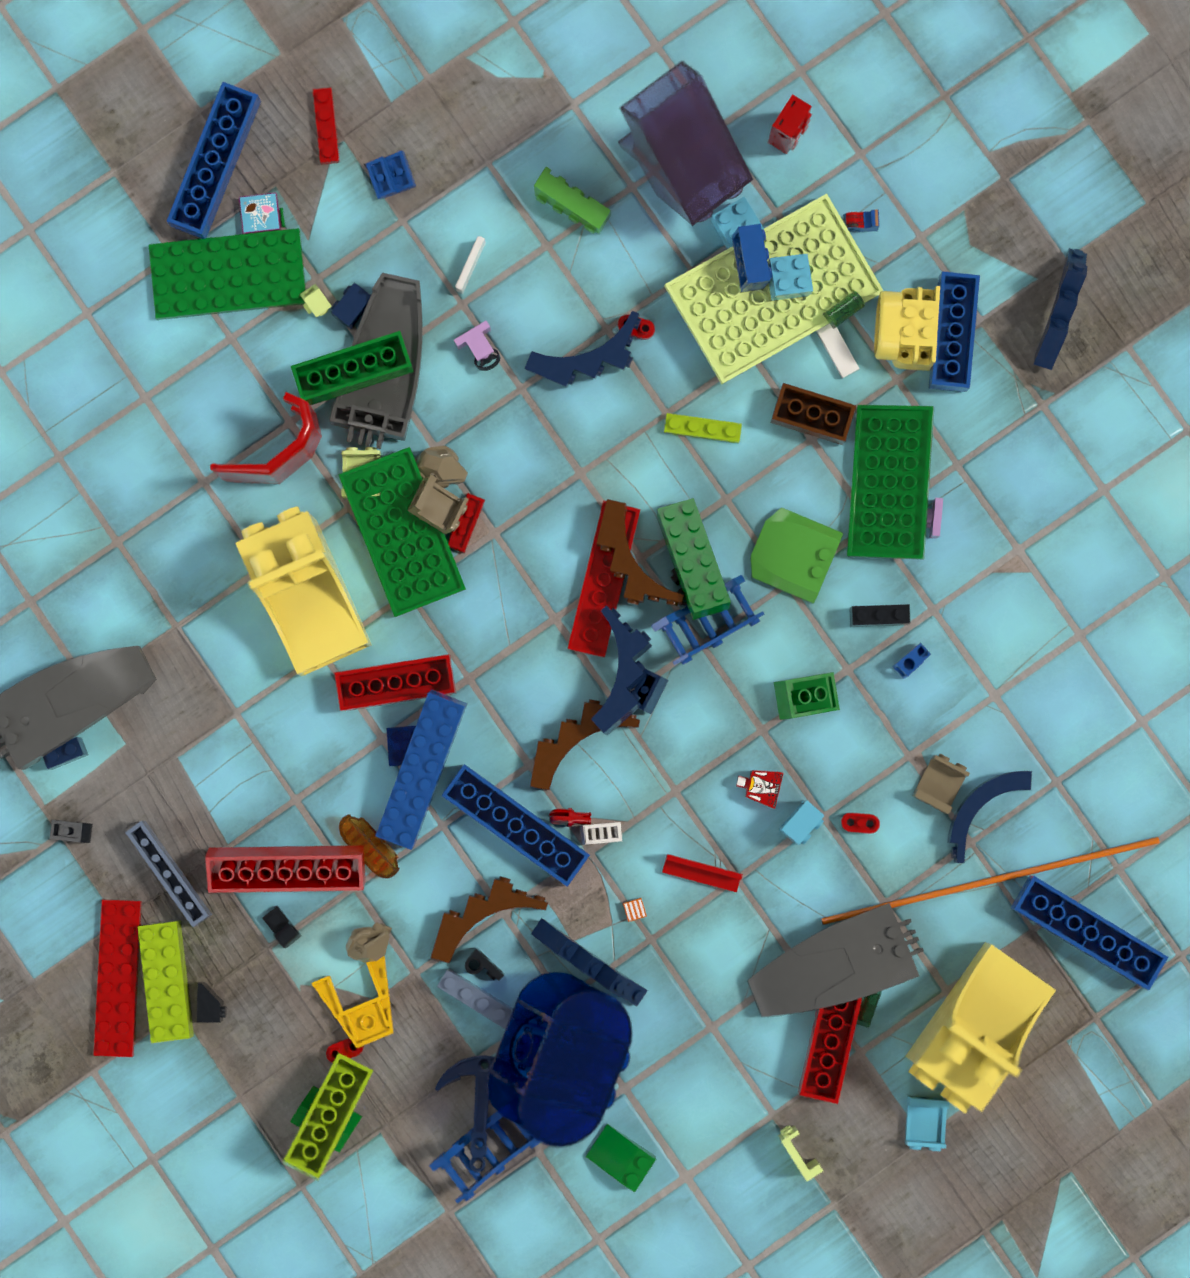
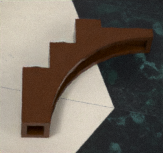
[597,499,684,606]
[530,699,640,790]
[431,876,548,963]

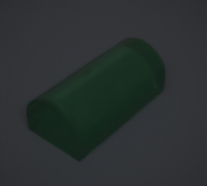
[823,291,865,329]
[856,991,882,1028]

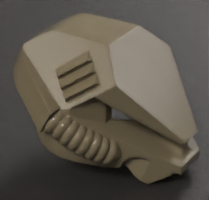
[416,446,468,488]
[346,923,392,962]

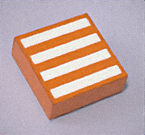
[623,898,647,922]

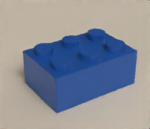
[732,224,772,292]

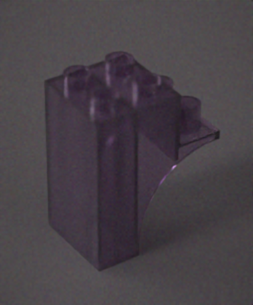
[618,61,753,226]

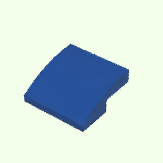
[366,150,416,199]

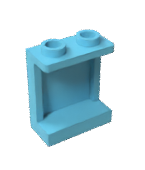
[905,1096,949,1151]

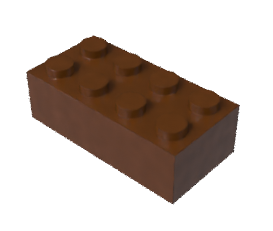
[770,383,856,445]

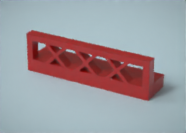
[662,854,743,893]

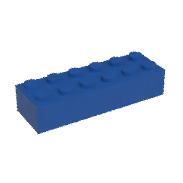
[928,271,980,392]

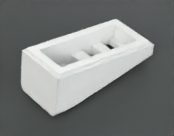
[580,822,622,845]

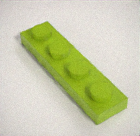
[664,413,742,443]

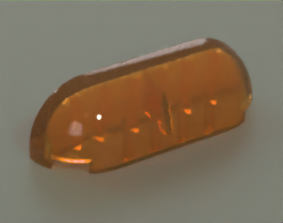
[339,814,400,878]

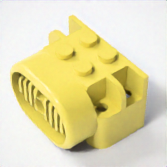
[874,286,940,371]

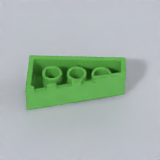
[534,167,611,234]

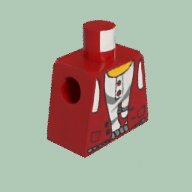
[736,770,783,809]

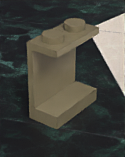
[912,754,970,814]

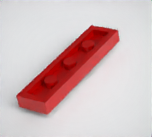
[313,87,340,165]

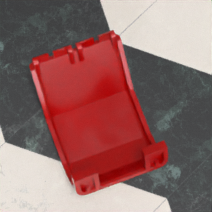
[210,392,322,484]

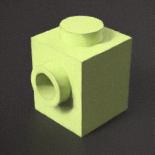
[300,284,332,317]

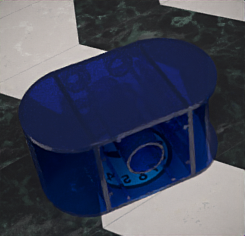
[486,972,632,1147]

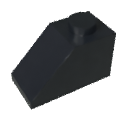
[197,982,227,1023]

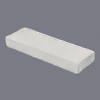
[455,236,486,294]
[816,321,860,379]

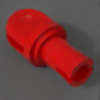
[549,808,591,827]

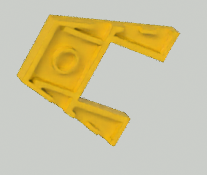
[311,955,394,1048]

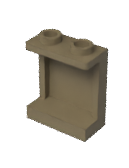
[408,475,468,534]

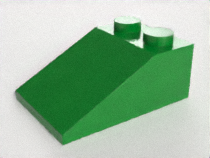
[773,672,840,720]
[586,1124,656,1193]

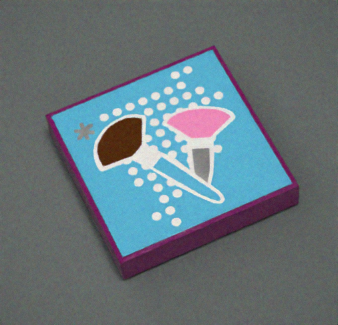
[239,192,281,234]

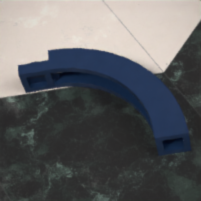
[947,771,1032,863]

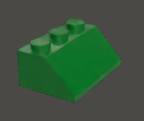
[290,1085,363,1153]

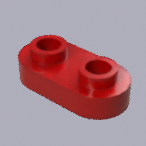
[618,314,655,340]
[841,813,880,834]
[326,1038,364,1063]

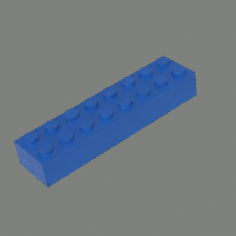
[167,82,261,239]
[376,690,468,850]
[441,764,590,887]
[1010,875,1169,991]

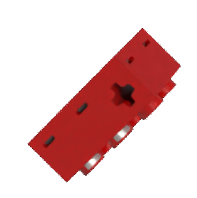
[768,94,812,154]

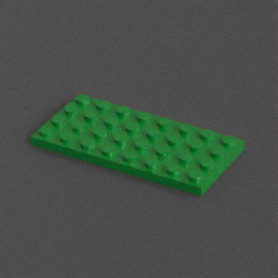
[148,228,306,320]
[847,405,934,560]
[338,447,466,617]

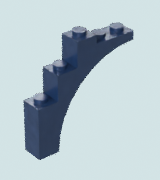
[1034,248,1088,370]
[524,311,642,388]
[592,605,652,736]
[531,918,648,1006]

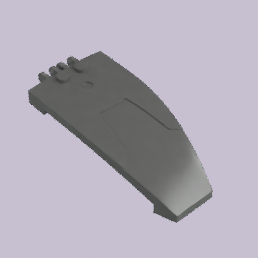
[330,273,423,449]
[0,646,157,770]
[747,903,924,1017]

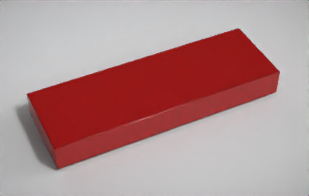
[448,493,485,553]

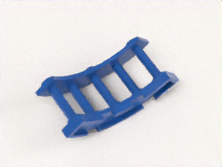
[651,575,765,665]
[429,1096,544,1203]

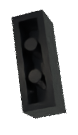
[849,604,910,627]

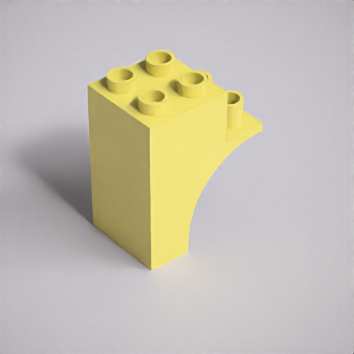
[235,507,372,676]
[906,942,1056,1114]

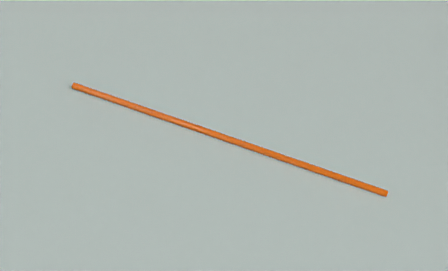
[821,837,1160,925]

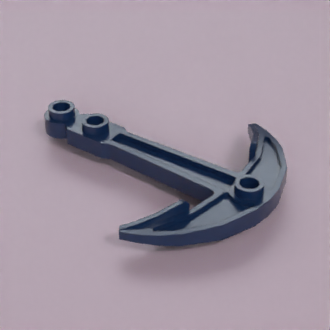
[435,1055,530,1173]

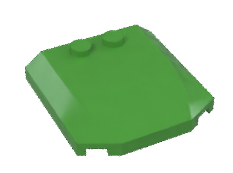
[750,507,843,604]

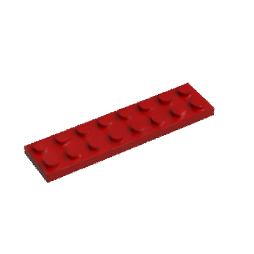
[568,500,641,658]
[93,899,142,1057]

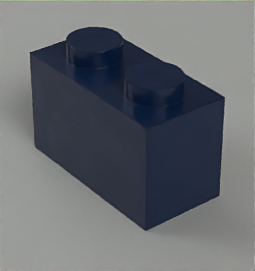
[331,283,371,329]
[634,669,669,714]
[43,737,88,770]

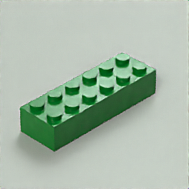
[290,331,414,406]
[656,498,731,620]

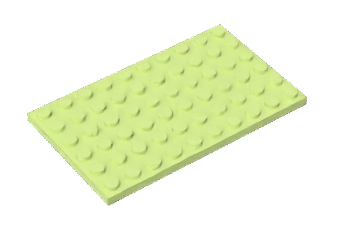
[664,194,883,385]

